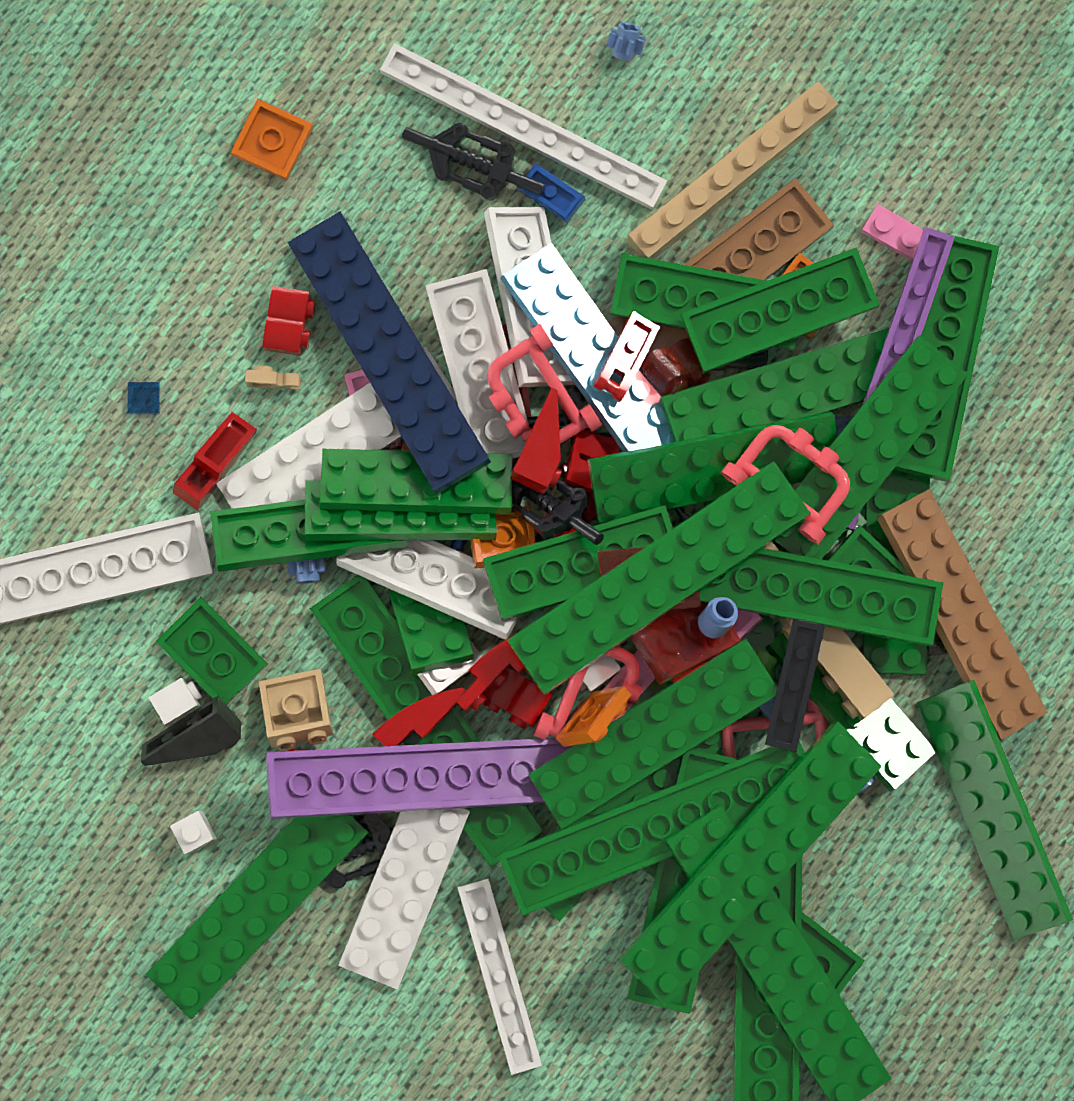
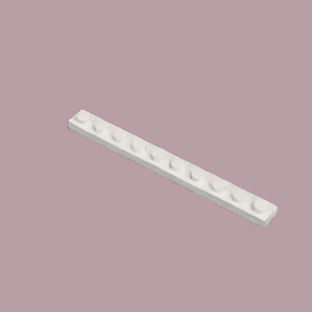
[380,43,667,210]

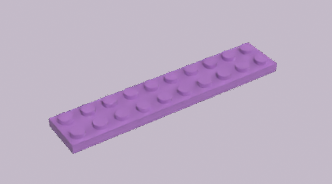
[265,738,575,819]

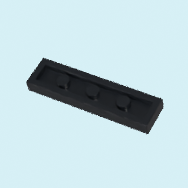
[765,619,825,752]

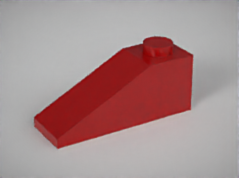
[510,388,562,494]

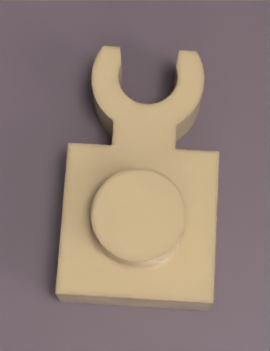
[245,366,301,390]

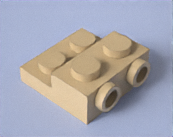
[259,668,334,751]

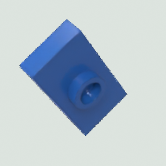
[517,163,586,224]

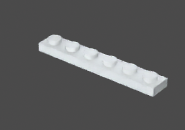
[458,878,542,1075]

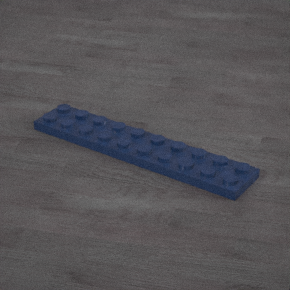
[287,211,491,495]

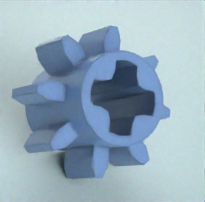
[607,22,646,61]
[287,558,326,584]

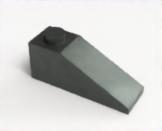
[141,696,241,766]

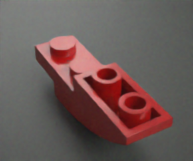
[456,635,529,713]

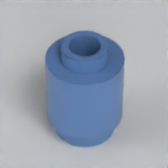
[698,597,738,638]

